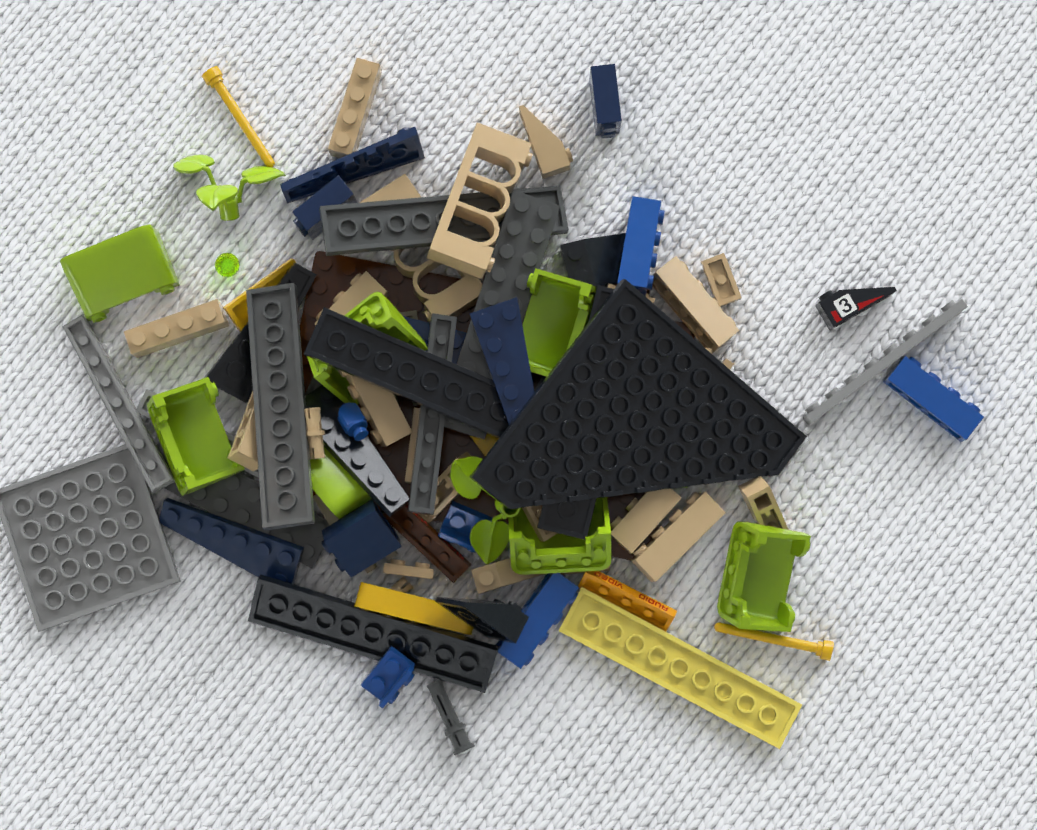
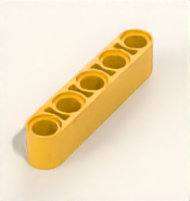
[354,582,473,635]

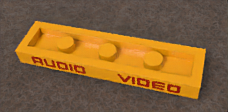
[578,571,677,632]

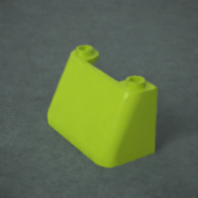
[60,224,180,323]
[522,268,597,377]
[307,292,428,405]
[147,377,245,496]
[310,447,371,519]
[508,497,612,575]
[717,521,811,632]

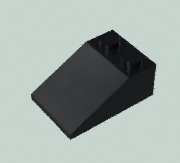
[560,233,626,288]
[435,597,529,644]

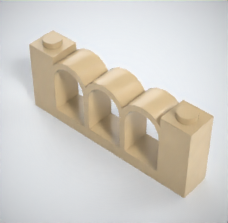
[426,122,533,279]
[359,174,483,323]

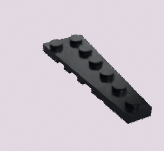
[204,263,317,403]

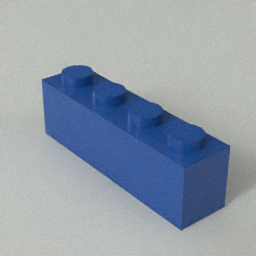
[617,196,665,297]
[883,356,984,442]
[495,573,579,669]

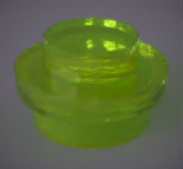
[215,253,240,277]

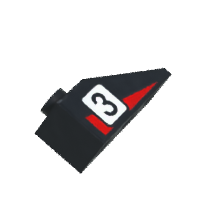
[815,287,897,330]

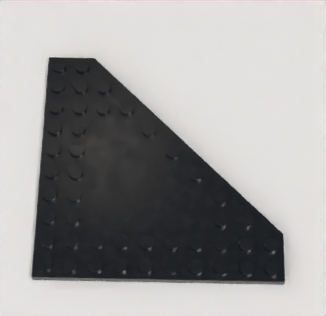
[470,279,807,509]

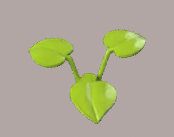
[173,154,286,221]
[450,456,520,565]

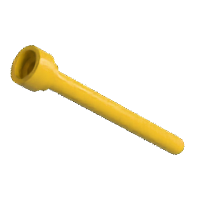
[202,66,275,167]
[714,622,834,661]

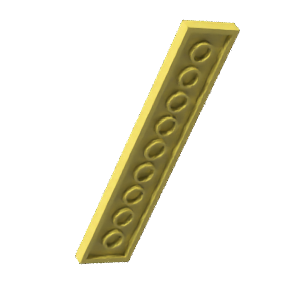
[558,587,802,749]

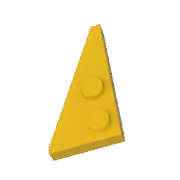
[223,258,296,332]

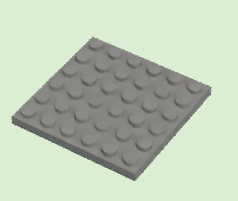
[0,444,181,632]

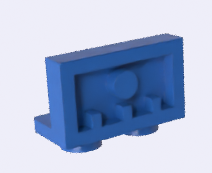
[438,501,498,553]
[360,646,415,709]

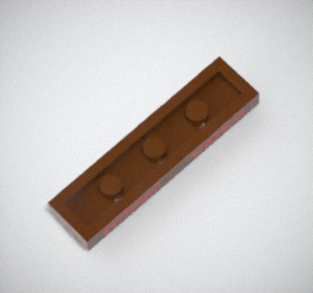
[383,504,471,583]

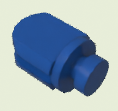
[338,403,368,441]

